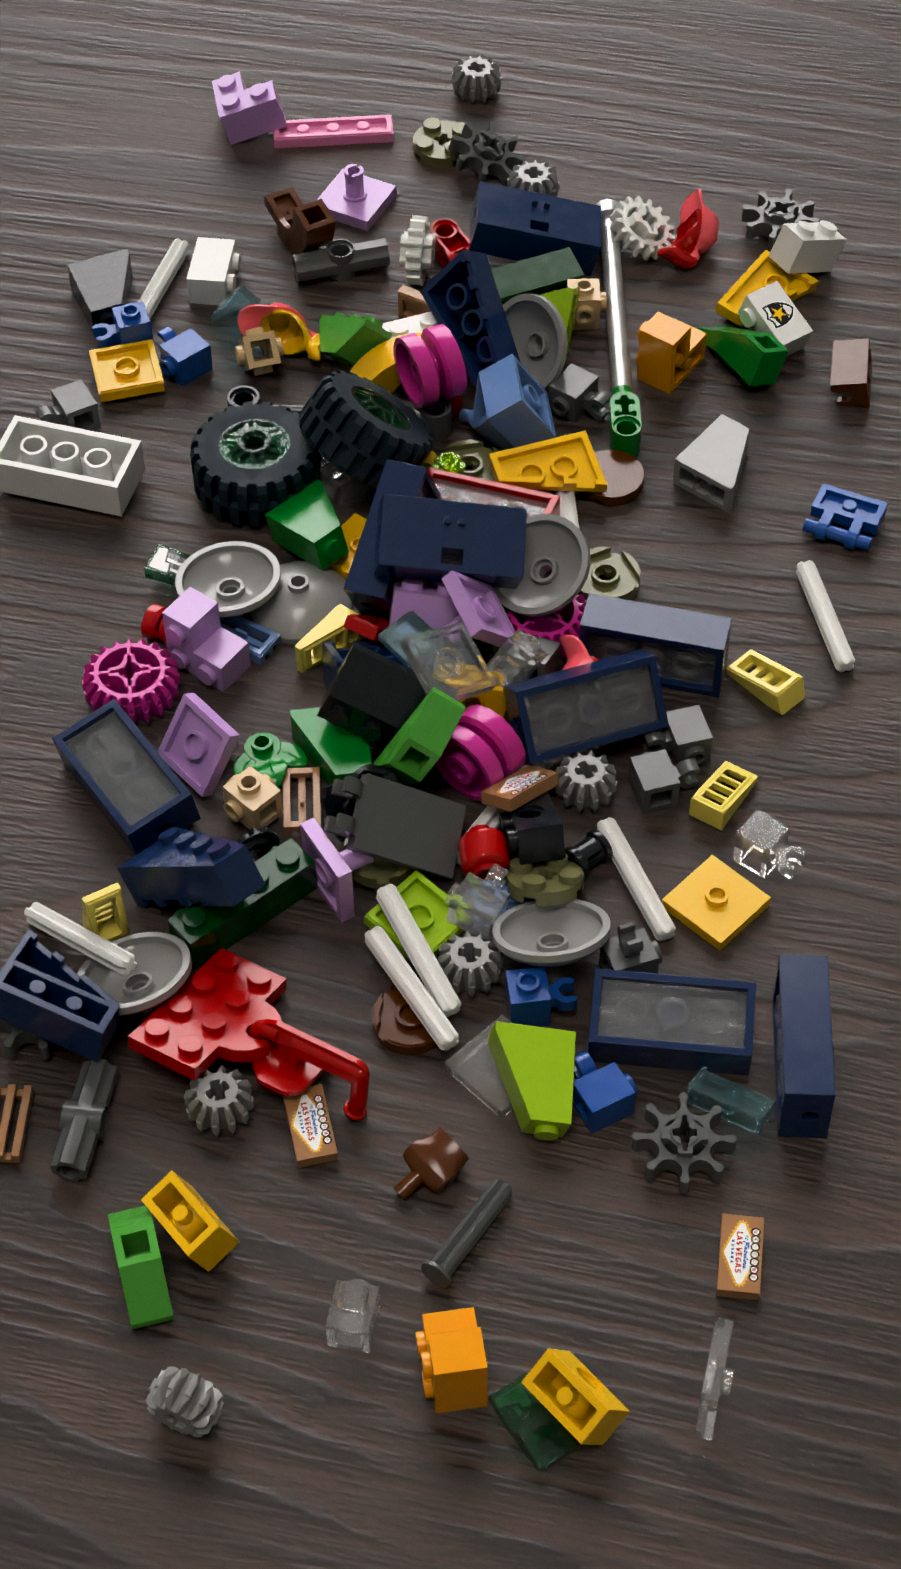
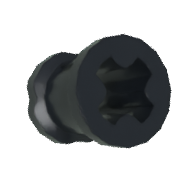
[565,829,613,876]

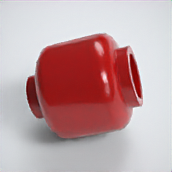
[457,825,510,884]

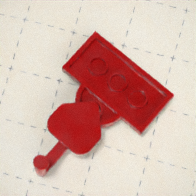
[128,948,370,1121]

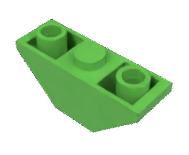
[319,312,392,367]
[373,687,466,785]
[108,1205,174,1330]

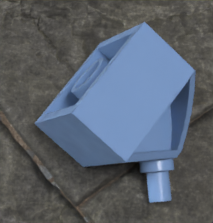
[459,354,556,450]

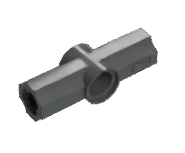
[292,238,390,282]
[50,1058,118,1182]

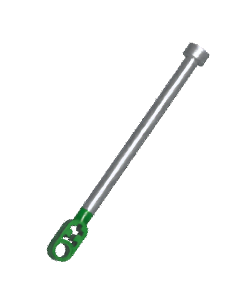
[595,199,642,457]

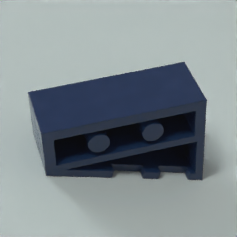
[0,929,120,1062]

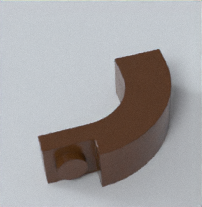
[264,186,336,254]

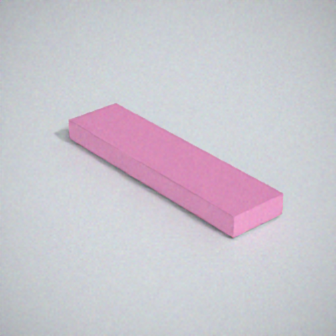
[273,115,394,149]

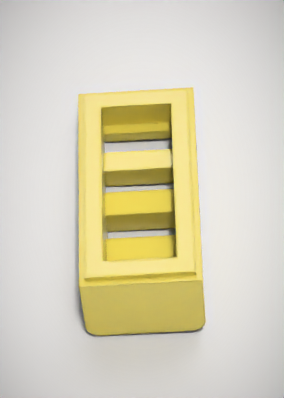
[295,604,363,673]
[726,649,806,715]
[689,761,758,831]
[82,882,130,942]

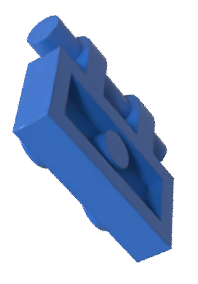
[803,483,888,551]

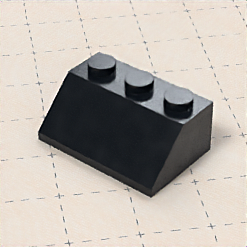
[317,642,455,748]

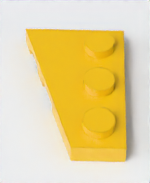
[715,250,819,327]
[488,430,608,492]

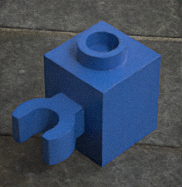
[92,301,154,349]
[157,327,213,387]
[505,967,577,1027]
[572,1051,637,1134]

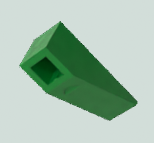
[697,326,789,387]

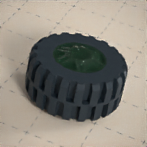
[299,370,433,489]
[190,401,322,528]

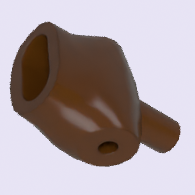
[393,1127,469,1200]

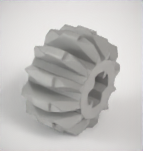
[452,55,502,103]
[507,160,559,197]
[555,749,617,814]
[437,929,503,998]
[184,1064,254,1137]
[145,1367,224,1437]

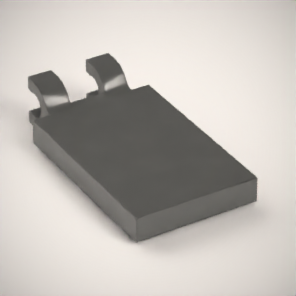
[323,773,467,880]

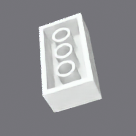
[0,415,145,517]

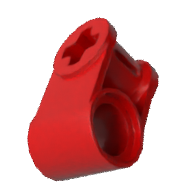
[431,219,469,268]

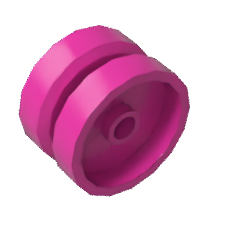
[393,324,467,408]
[435,704,526,801]

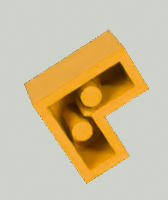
[636,312,707,394]
[415,1307,488,1414]

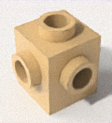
[567,278,607,330]
[235,327,284,376]
[223,765,283,830]

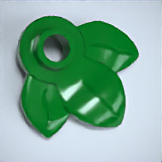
[233,732,308,788]

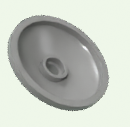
[503,294,568,390]
[493,514,591,617]
[175,541,281,618]
[248,561,352,644]
[492,899,611,967]
[77,932,192,1016]

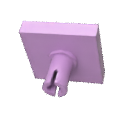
[317,164,397,231]
[441,570,521,651]
[158,693,240,797]
[300,818,374,923]

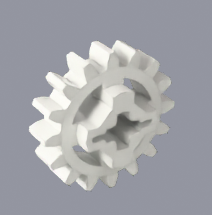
[609,196,675,261]
[399,215,436,286]

